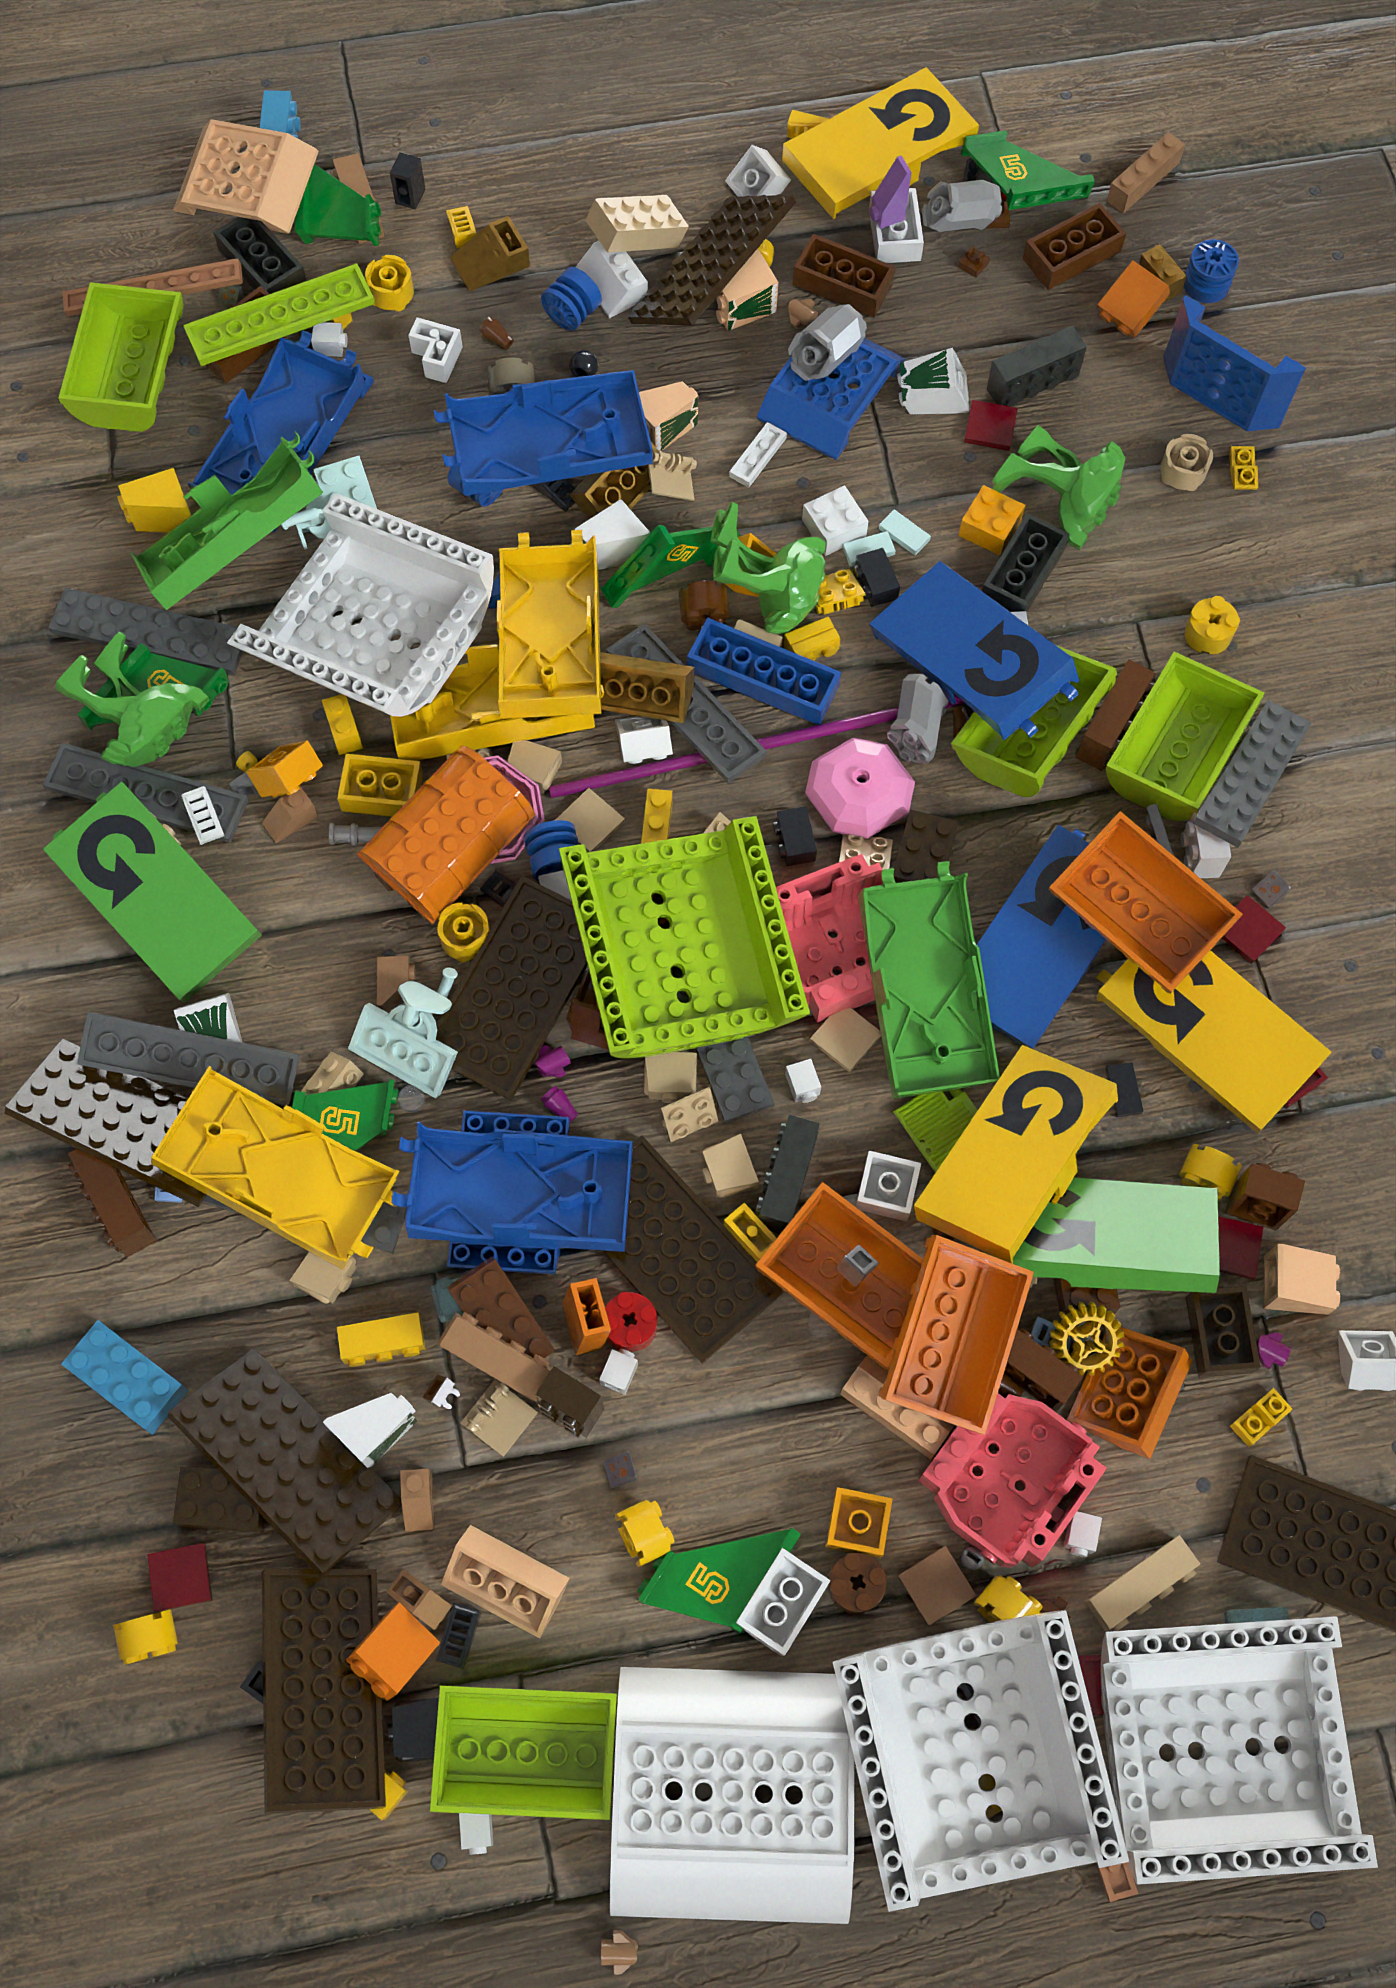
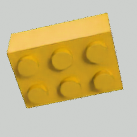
[337,754,423,817]

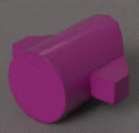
[536,1045,571,1077]
[1256,1332,1291,1369]

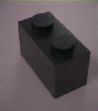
[390,152,426,210]
[853,547,900,607]
[773,806,817,866]

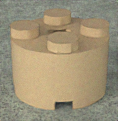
[1160,434,1213,491]

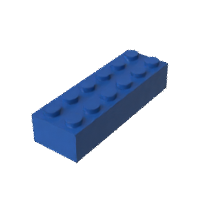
[687,617,841,725]

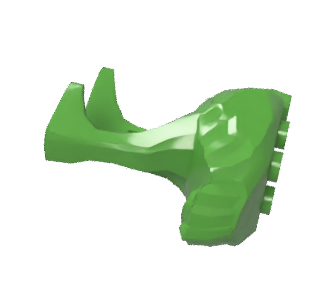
[992,425,1126,550]
[711,502,826,634]
[55,632,209,767]

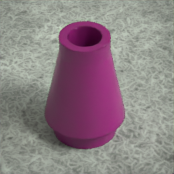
[541,1085,579,1123]

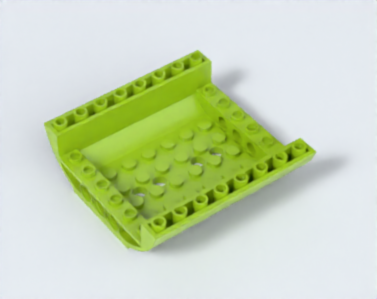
[559,816,810,1058]

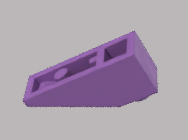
[869,156,911,229]

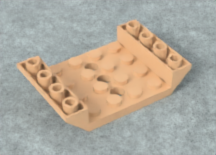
[173,119,319,234]

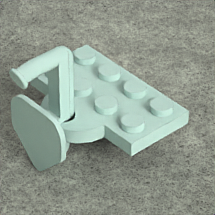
[281,456,377,550]
[348,968,458,1098]

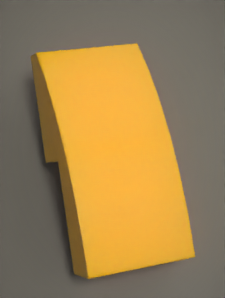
[1229,446,1258,490]
[1230,1388,1292,1447]

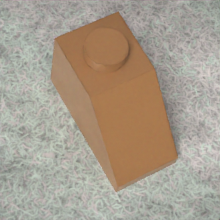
[262,786,318,843]
[377,956,416,1012]
[400,1469,434,1532]
[386,1569,452,1630]

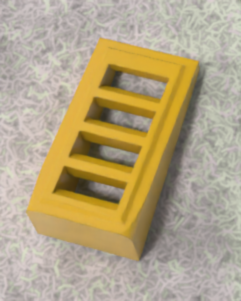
[787,110,829,138]
[446,206,477,248]

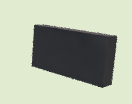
[1105,1062,1144,1118]

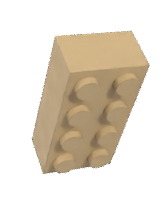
[585,195,689,253]

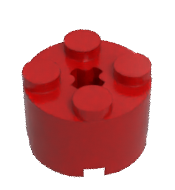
[605,1292,657,1352]

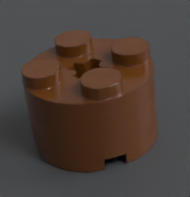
[679,581,729,631]
[828,1553,887,1614]

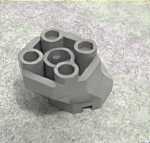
[922,180,1002,232]
[788,304,867,381]
[887,674,948,764]

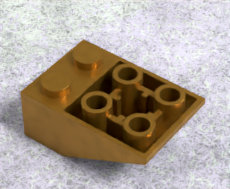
[450,216,530,292]

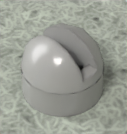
[960,1547,984,1571]

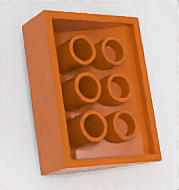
[1067,1327,1192,1459]

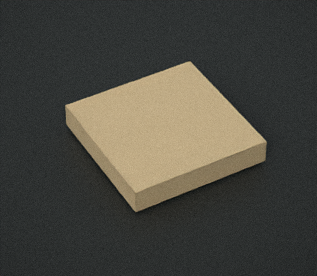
[555,788,625,853]
[810,1008,881,1073]

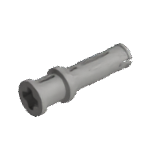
[329,823,382,846]

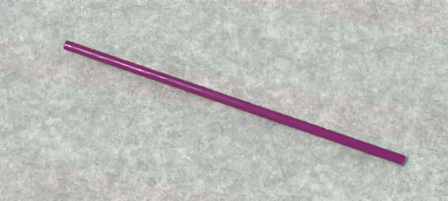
[549,694,966,799]

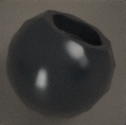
[569,350,598,377]

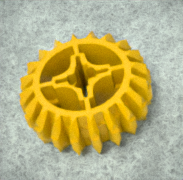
[1049,1301,1124,1376]

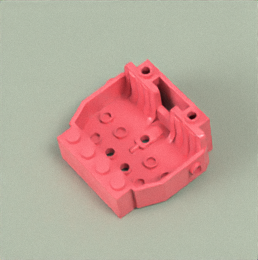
[776,854,883,1023]
[918,1394,1107,1568]

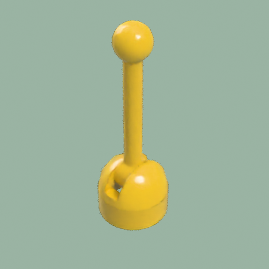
[236,751,286,797]

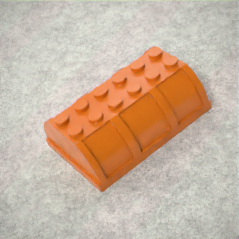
[357,745,536,925]
[1049,811,1243,994]
[755,1182,923,1370]
[877,1235,1034,1435]

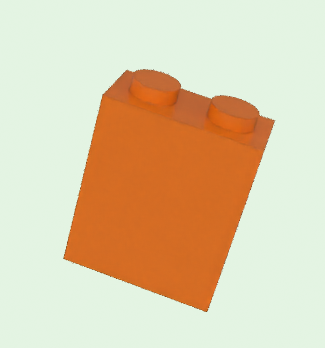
[1098,260,1170,338]
[562,1278,611,1355]
[346,1602,440,1701]

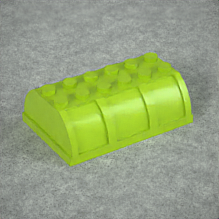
[59,282,183,432]
[951,645,1117,798]
[1106,652,1265,821]
[430,1686,617,1820]

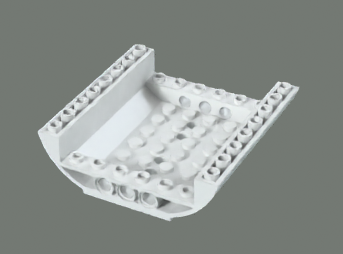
[227,493,494,716]
[833,1610,1129,1912]
[1101,1617,1378,1884]
[610,1667,854,1924]

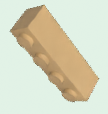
[1085,1535,1200,1631]

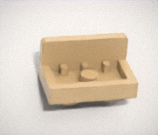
[301,1052,363,1095]

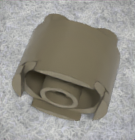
[488,358,535,396]

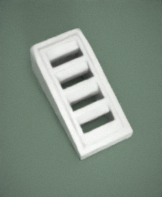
[181,786,225,845]

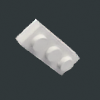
[729,422,787,488]

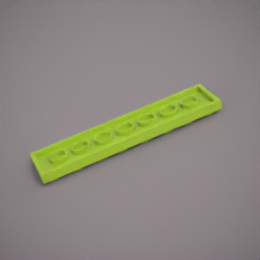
[183,263,375,366]

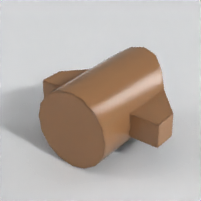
[789,299,818,328]
[601,1930,638,1974]

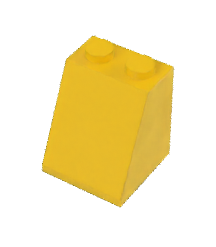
[117,468,191,533]

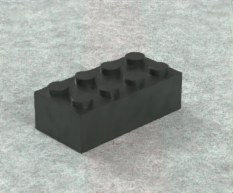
[213,217,307,294]
[986,326,1087,407]
[982,513,1070,613]
[755,1115,820,1234]

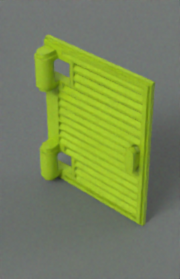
[893,1089,978,1173]

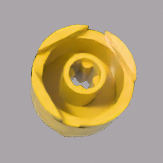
[365,255,414,311]
[1185,596,1240,654]
[437,902,490,963]
[1179,1144,1242,1201]
[615,1499,675,1567]
[974,1575,1043,1623]
[113,1609,178,1665]

